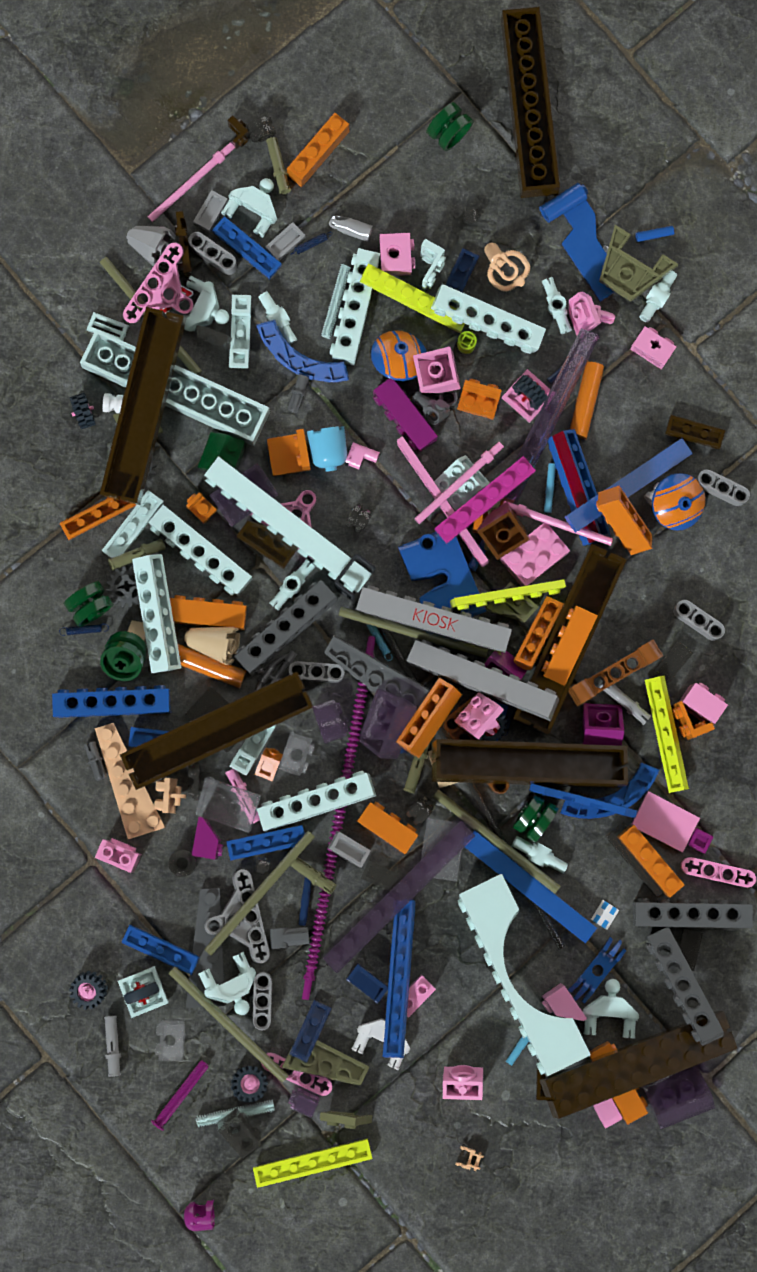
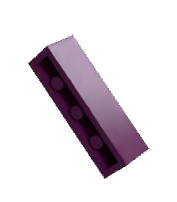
[373,378,438,453]

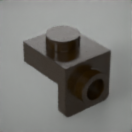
[227,115,249,149]

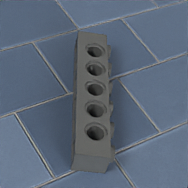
[235,580,338,676]
[633,898,753,928]
[646,927,724,1046]

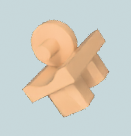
[154,778,187,814]

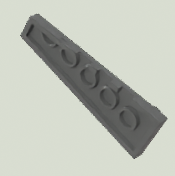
[186,888,225,1008]

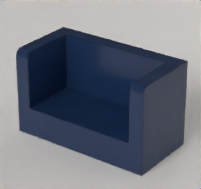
[346,963,388,1004]

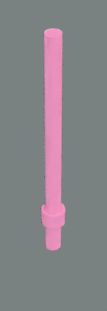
[147,142,235,222]
[414,442,504,524]
[503,501,613,546]

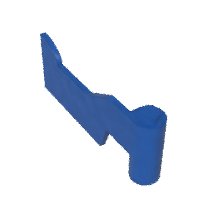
[539,183,615,302]

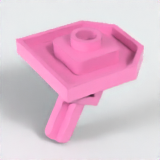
[568,292,615,338]

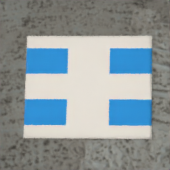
[591,900,619,929]

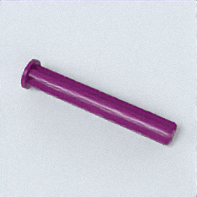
[151,1060,209,1131]

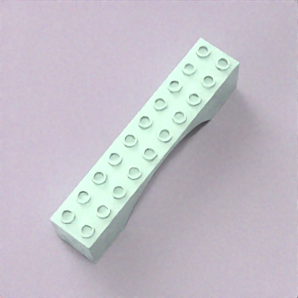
[457,874,591,1077]

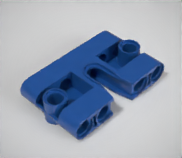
[398,532,486,618]

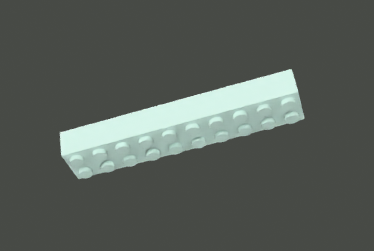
[80,329,270,446]

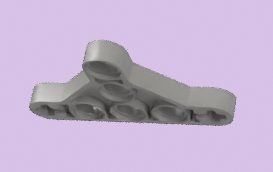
[204,869,270,963]

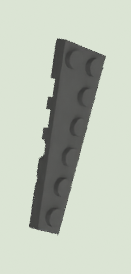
[324,635,430,721]

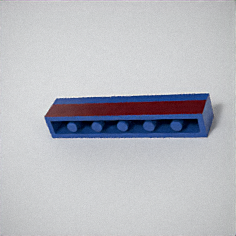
[547,429,612,546]

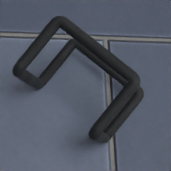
[335,554,376,601]

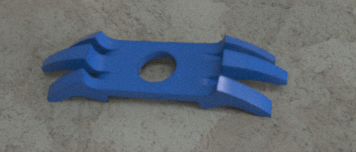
[568,937,626,1004]

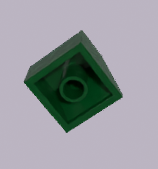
[198,432,246,471]

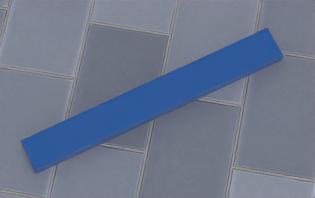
[564,438,693,533]
[463,830,597,943]
[383,900,416,1058]

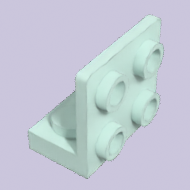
[420,239,446,292]
[434,455,490,510]

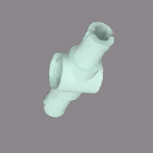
[639,271,677,322]
[542,277,572,334]
[258,291,297,345]
[269,559,315,611]
[512,836,568,874]

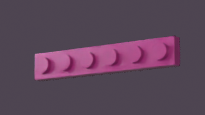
[434,456,536,544]

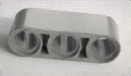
[188,232,237,275]
[696,470,750,506]
[673,600,725,641]
[289,661,345,683]
[253,972,272,1030]

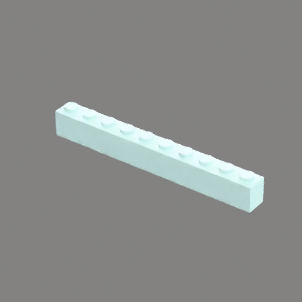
[204,456,372,592]

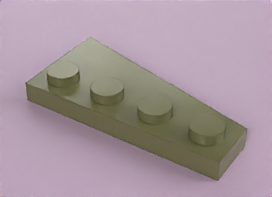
[282,1037,369,1086]

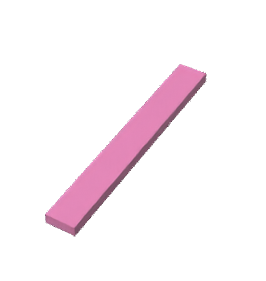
[397,436,488,567]

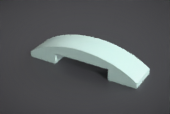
[229,295,251,368]
[229,725,276,776]

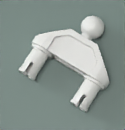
[351,1018,410,1070]

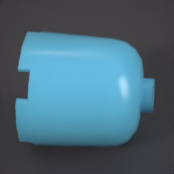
[307,426,347,472]

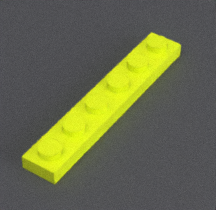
[359,263,469,333]
[450,580,566,611]
[645,676,689,793]
[253,1138,372,1188]

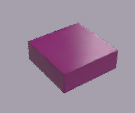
[687,828,714,854]

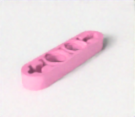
[681,857,756,887]
[261,1052,332,1096]

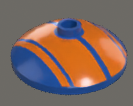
[371,331,427,381]
[652,473,705,530]

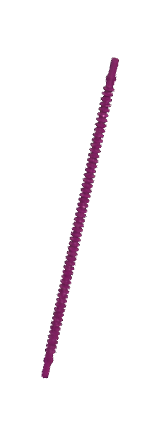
[301,636,376,1000]

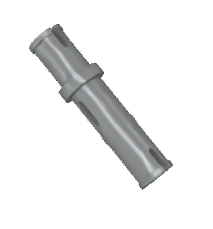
[599,684,651,725]
[104,1016,121,1077]

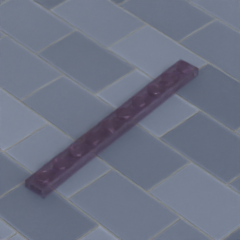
[501,328,599,505]
[323,821,475,973]

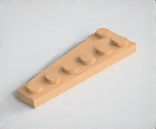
[95,723,165,839]

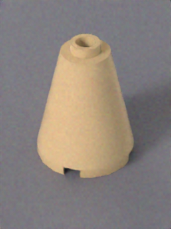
[184,627,240,665]

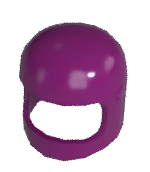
[184,1200,215,1231]

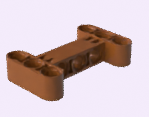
[568,639,663,706]

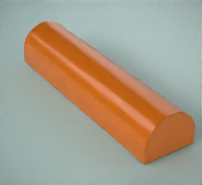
[569,362,604,440]
[60,498,136,540]
[514,596,564,670]
[178,644,247,689]

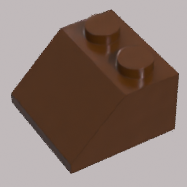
[477,502,530,560]

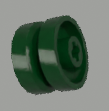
[426,102,474,151]
[63,581,114,627]
[100,631,148,681]
[513,793,559,843]

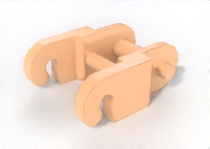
[455,1146,484,1171]

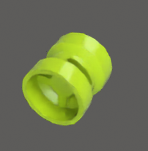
[457,331,477,354]

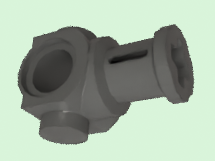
[411,390,450,427]

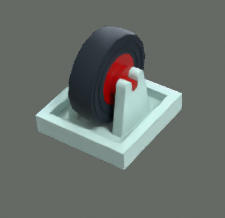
[118,966,169,1018]

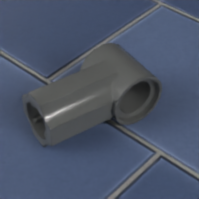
[270,927,309,949]

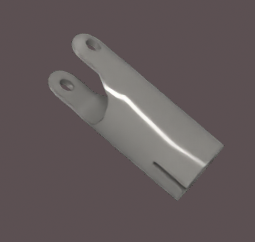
[329,215,373,242]

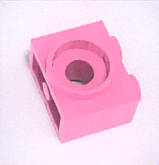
[380,233,415,276]
[95,838,142,873]
[443,1065,483,1100]

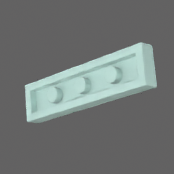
[102,490,164,558]

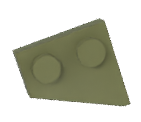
[486,582,539,622]
[320,1111,372,1129]

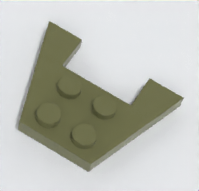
[599,225,678,302]

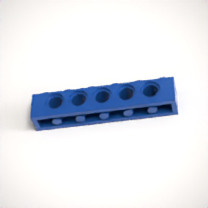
[52,685,171,718]

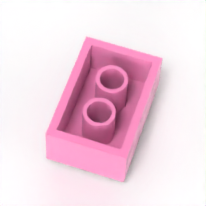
[500,523,570,587]

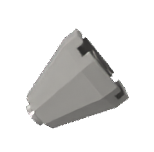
[127,226,176,268]

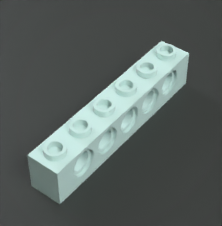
[330,248,380,366]
[431,284,546,354]
[148,505,253,596]
[132,554,181,673]
[257,771,376,832]

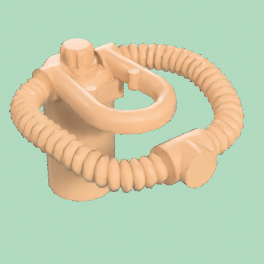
[484,243,530,292]

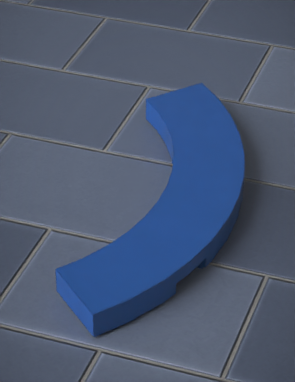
[256,320,349,382]
[560,763,659,819]
[529,783,637,818]

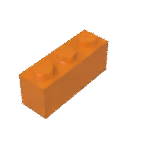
[357,801,418,854]

